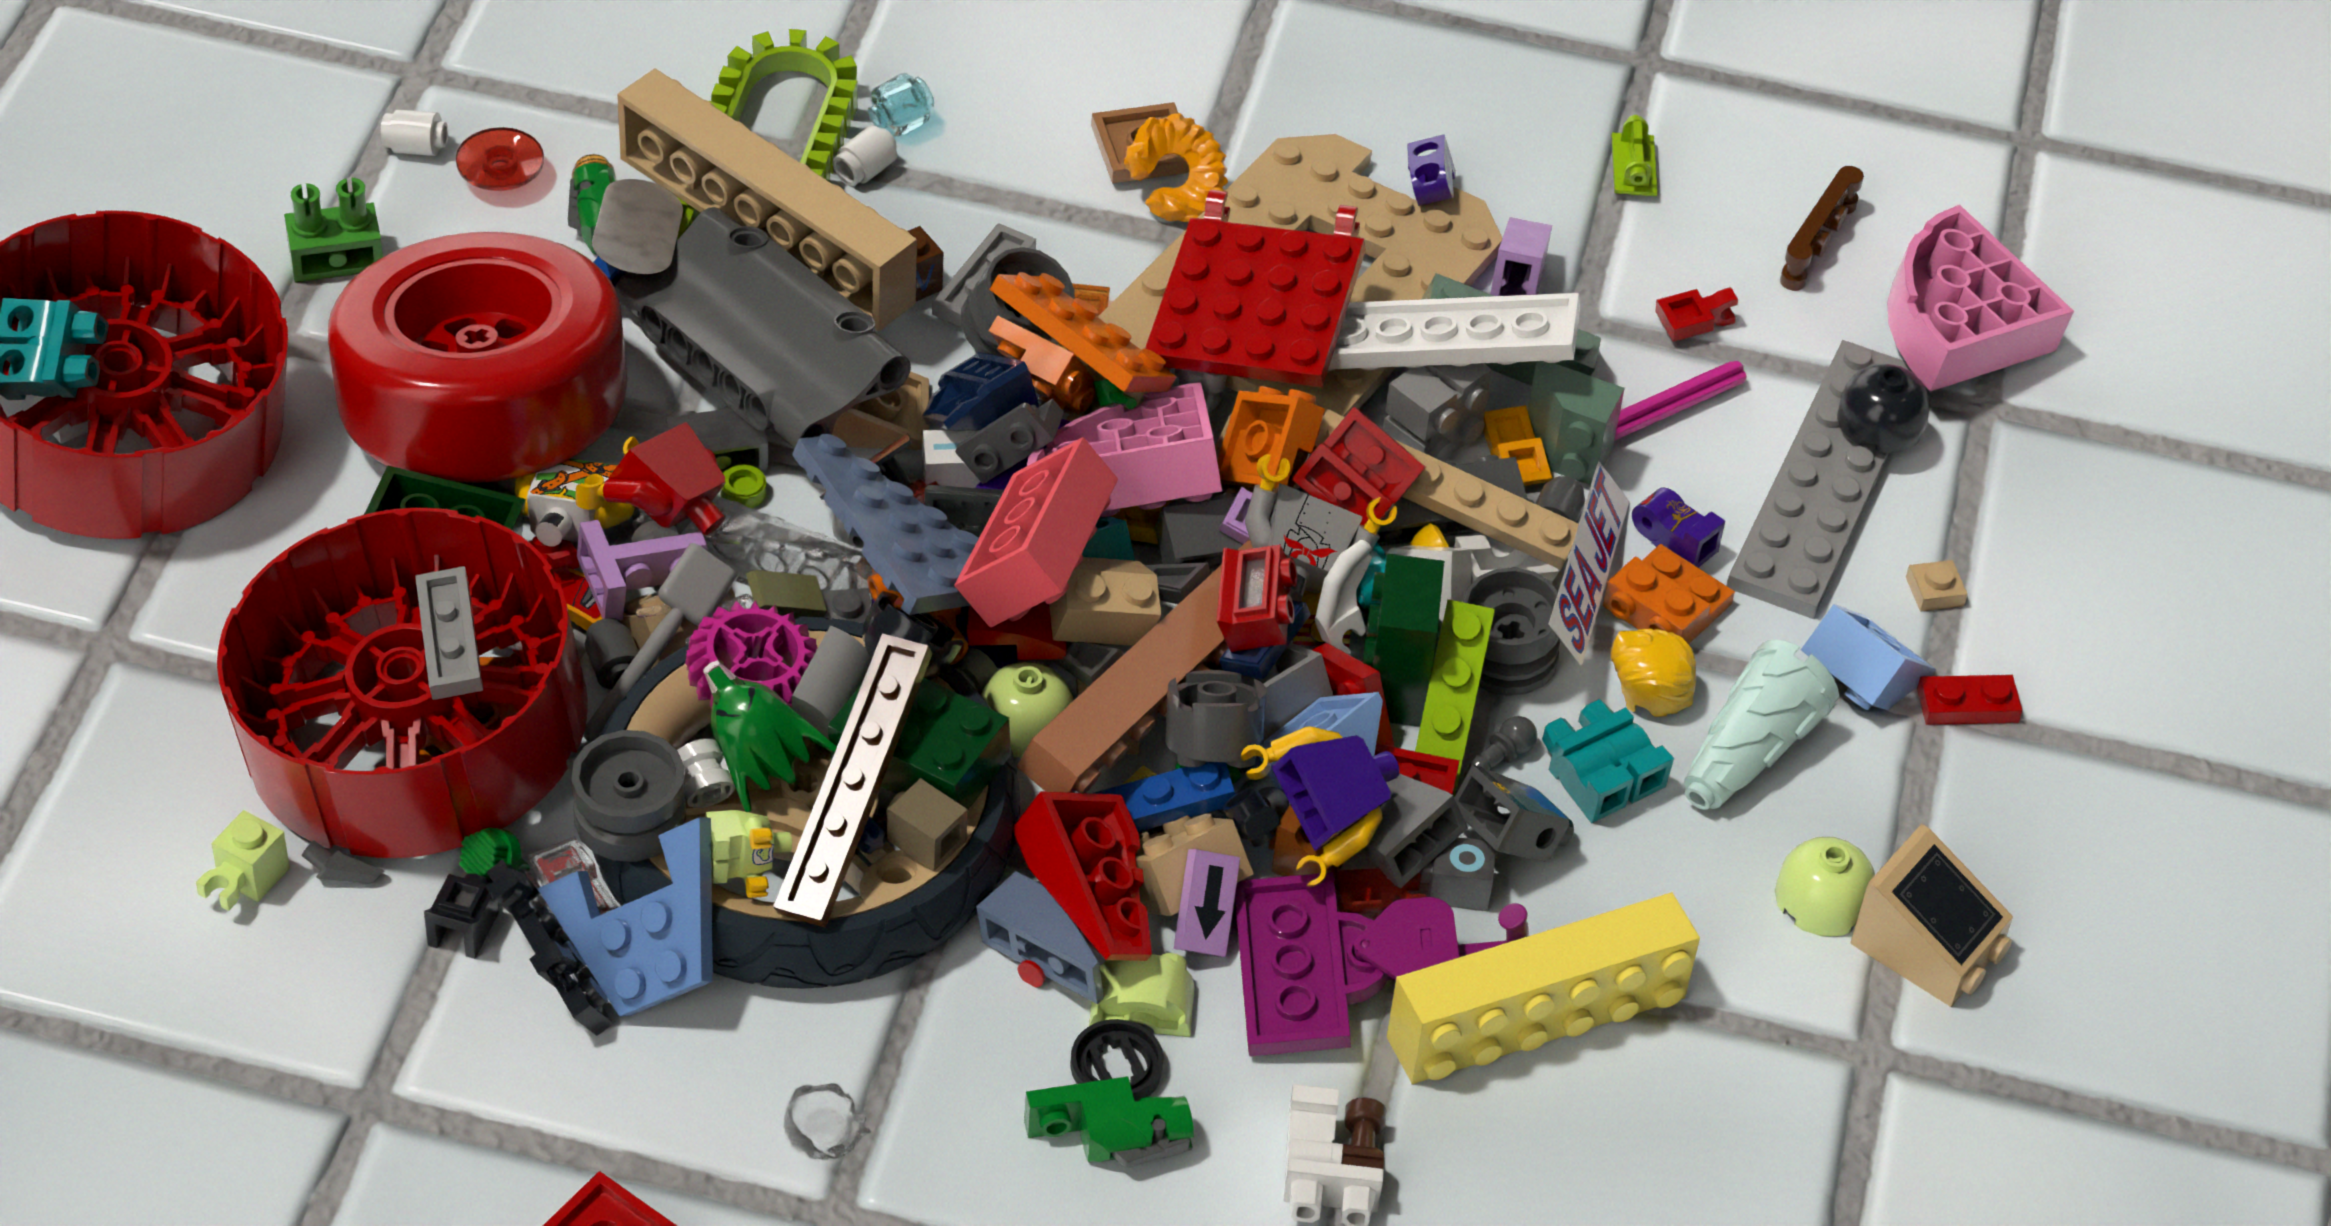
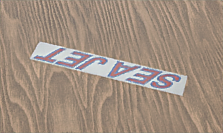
[1549,461,1630,666]

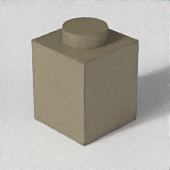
[886,778,968,871]

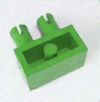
[284,178,383,283]

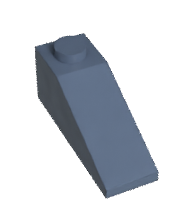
[976,871,1104,1004]

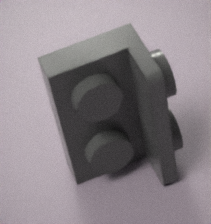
[955,398,1064,484]

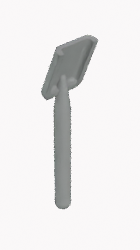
[583,543,738,742]

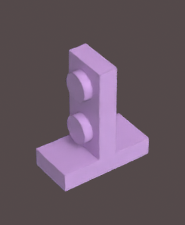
[577,520,707,620]

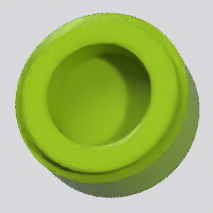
[720,465,767,510]

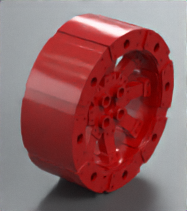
[0,210,288,539]
[217,508,588,858]

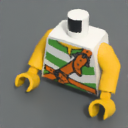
[515,436,639,546]

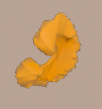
[1124,113,1228,222]

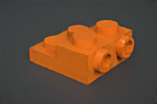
[988,315,1095,415]
[1217,386,1325,489]
[1603,544,1735,644]

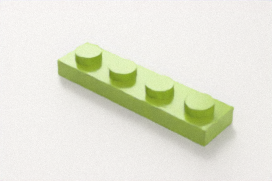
[1415,599,1495,798]

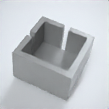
[1383,363,1492,462]

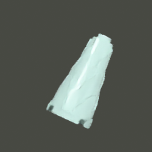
[1684,639,1839,810]

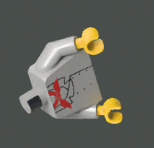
[1245,454,1397,601]

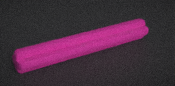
[1614,361,1747,441]

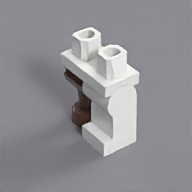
[1283,1084,1387,1226]

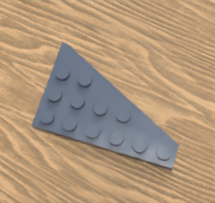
[792,434,979,615]

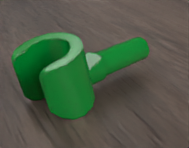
[1093,379,1137,409]

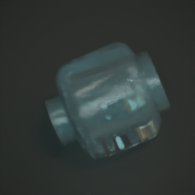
[868,73,934,137]

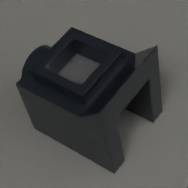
[424,873,499,959]

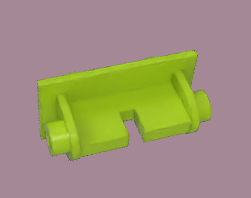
[1611,115,1657,196]

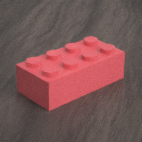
[954,437,1118,628]

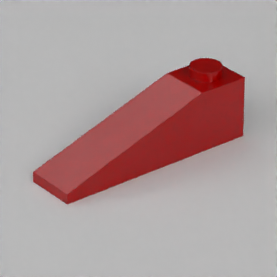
[1013,791,1152,961]

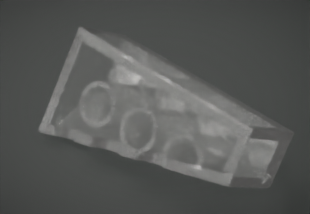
[686,496,873,603]

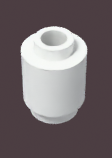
[381,109,448,156]
[833,125,897,186]

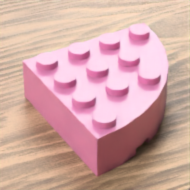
[1887,205,2074,392]
[1027,381,1222,517]

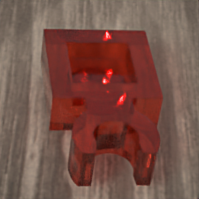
[1334,868,1426,920]

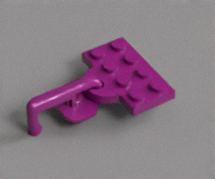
[1235,872,1529,1057]

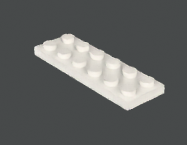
[1328,293,1580,372]

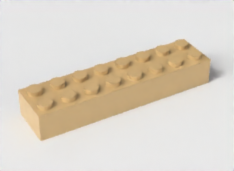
[617,68,917,331]

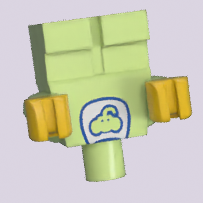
[705,810,792,898]

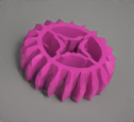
[685,600,818,709]

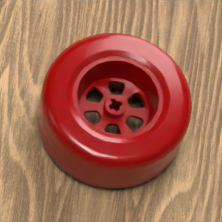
[328,232,628,483]

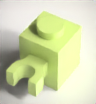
[196,810,290,911]

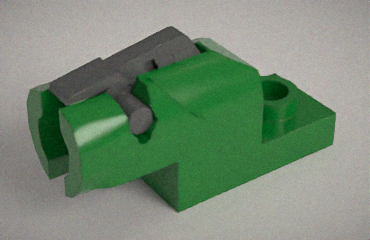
[1024,1076,1194,1168]

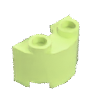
[1089,953,1195,1037]

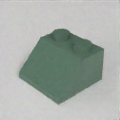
[1528,361,1625,485]

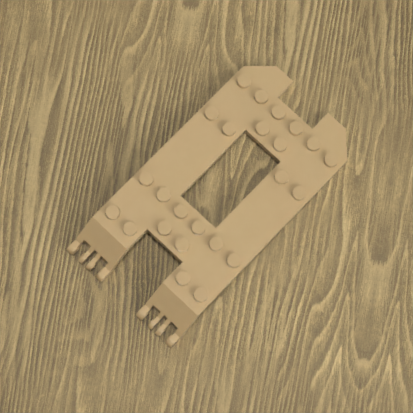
[1039,134,1502,503]

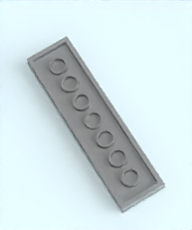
[1726,340,1912,619]

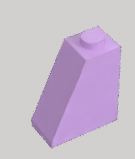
[1490,217,1553,296]

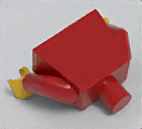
[576,422,726,536]

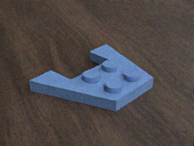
[537,817,713,1016]

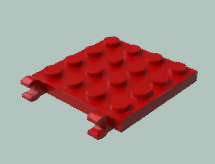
[1145,189,1366,388]

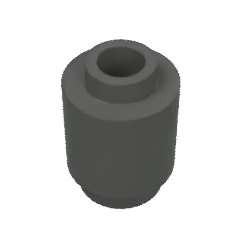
[1535,476,1585,523]
[584,618,638,689]

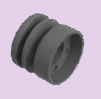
[961,247,1075,358]
[1463,567,1560,696]

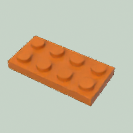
[989,272,1177,392]

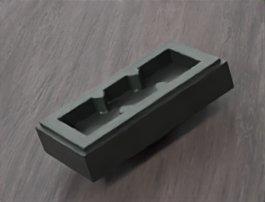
[925,485,1004,538]

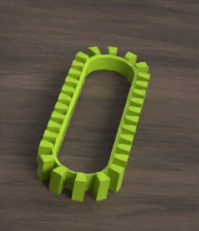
[676,29,858,241]

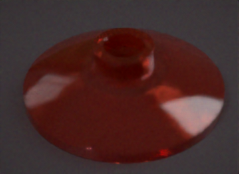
[456,127,544,191]

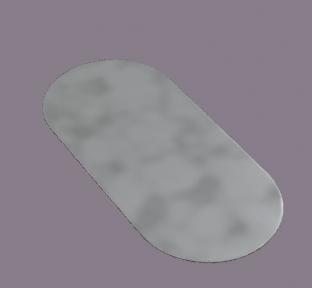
[592,179,683,274]

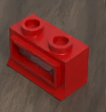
[1216,544,1297,652]

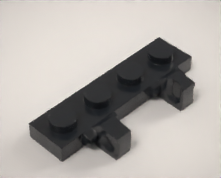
[486,860,613,1036]

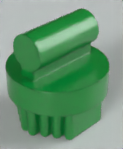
[459,828,530,884]

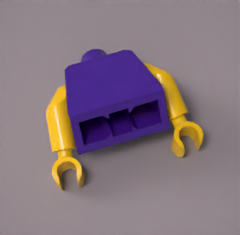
[1241,726,1399,887]

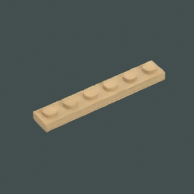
[1308,409,1579,570]

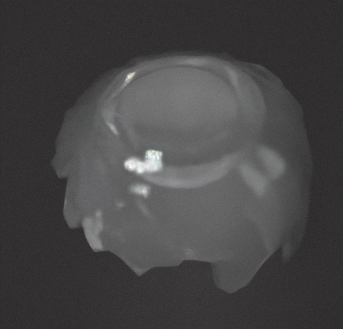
[783,1083,871,1162]

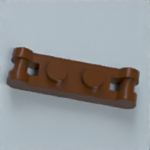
[1780,166,1864,291]

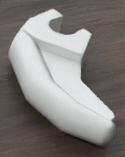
[1315,540,1372,654]

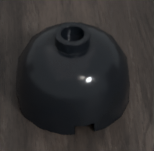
[1837,363,1930,453]
[862,591,964,681]

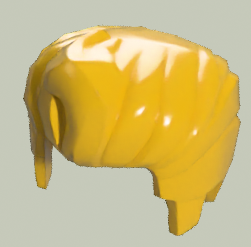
[1610,629,1696,717]

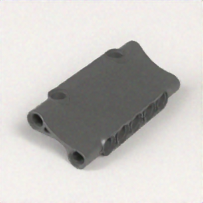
[615,207,911,448]

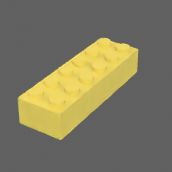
[1387,892,1700,1084]

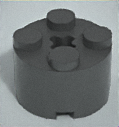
[1165,670,1266,768]

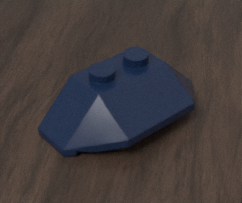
[922,352,1039,430]

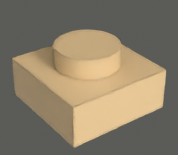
[1906,560,1967,612]

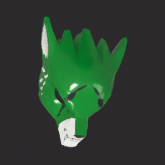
[703,660,837,812]

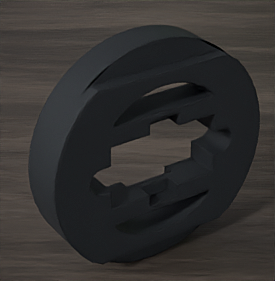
[1070,1019,1164,1102]

